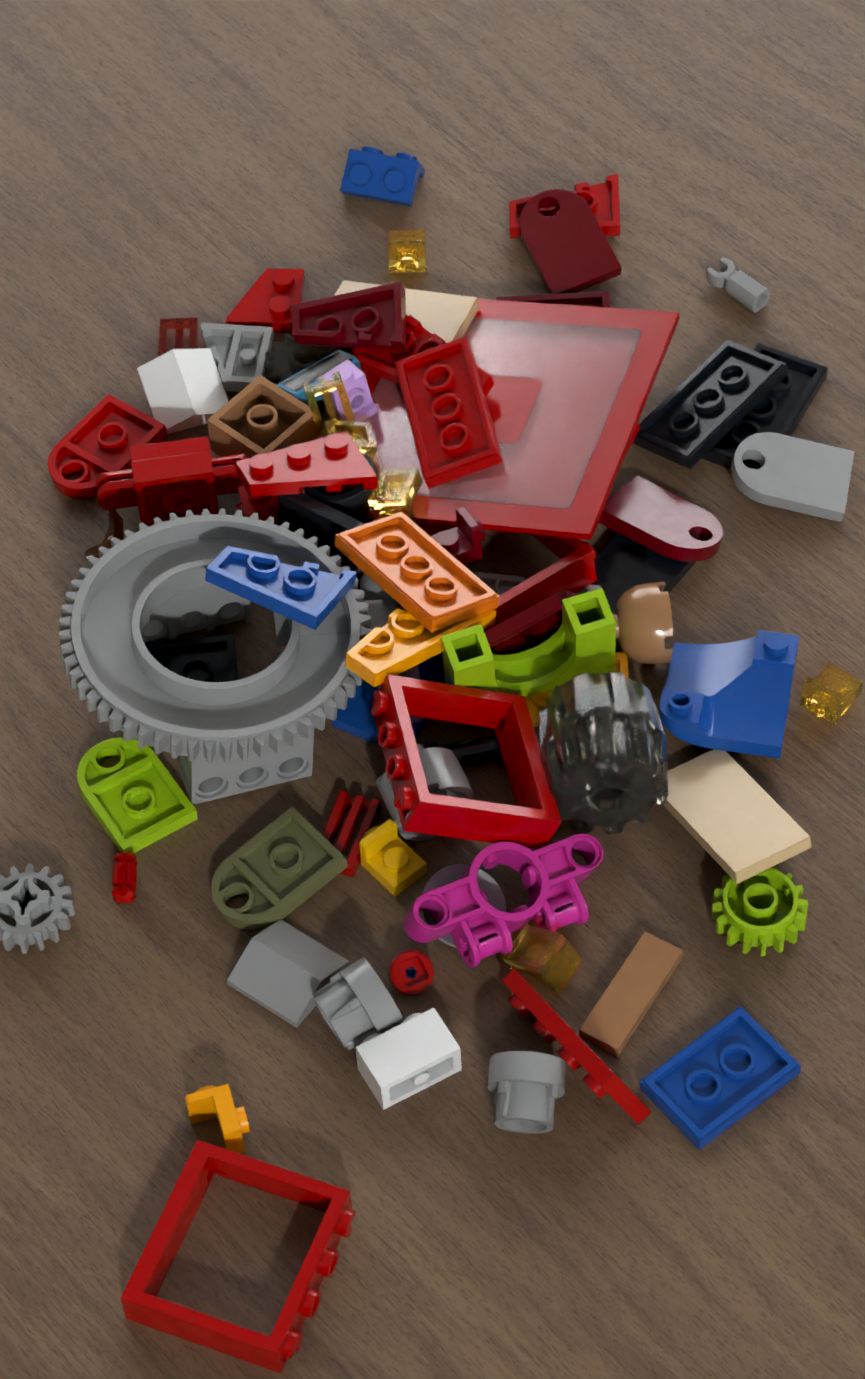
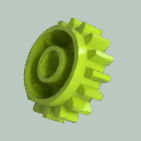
[711,866,808,956]

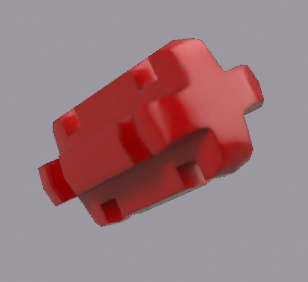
[111,852,137,904]

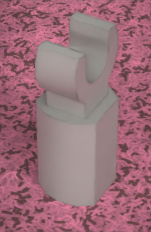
[706,257,770,313]

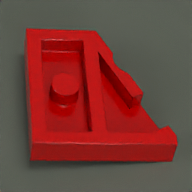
[226,268,305,333]

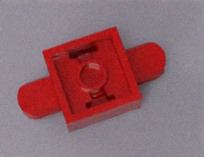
[96,436,249,527]

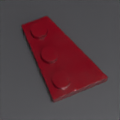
[292,281,407,351]

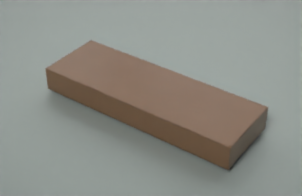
[579,931,683,1057]

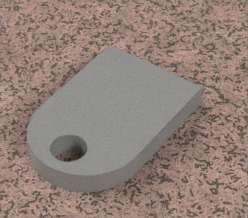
[731,432,855,522]

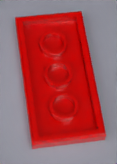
[394,336,503,489]

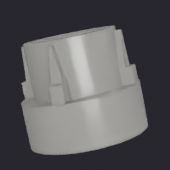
[313,957,404,1050]
[488,1051,567,1134]

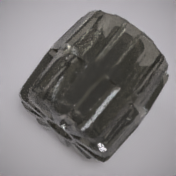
[539,670,668,835]

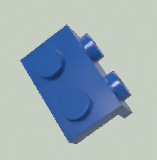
[340,146,425,207]

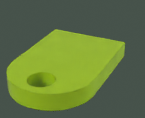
[77,738,198,853]

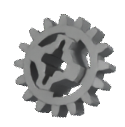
[0,864,75,954]

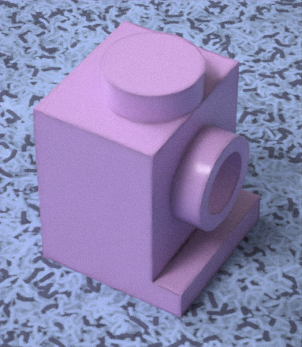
[316,359,379,431]

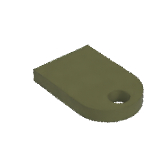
[211,806,348,930]

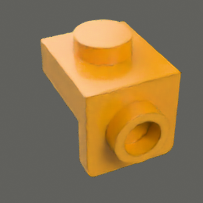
[185,1084,250,1153]

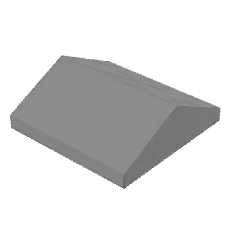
[227,919,350,1028]

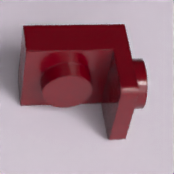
[431,507,485,565]

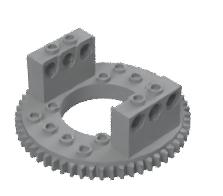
[59,509,372,805]

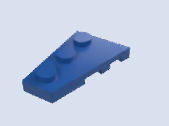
[205,546,357,630]

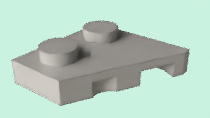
[201,322,274,392]

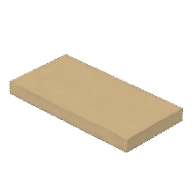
[334,280,480,343]
[648,749,812,884]

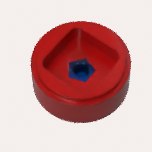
[388,950,434,996]

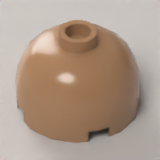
[613,582,673,664]

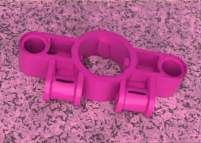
[403,833,603,968]

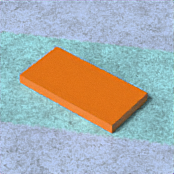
[335,512,500,632]

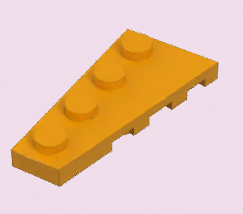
[345,608,497,687]

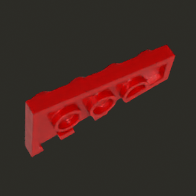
[501,969,651,1125]

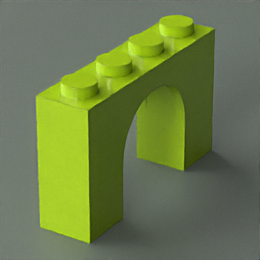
[441,588,616,697]

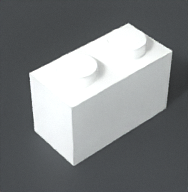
[355,1007,462,1110]

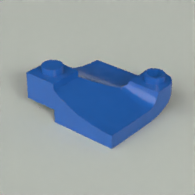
[659,630,799,758]

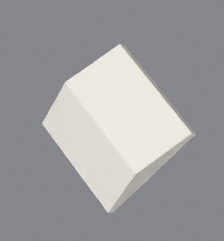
[137,348,229,434]

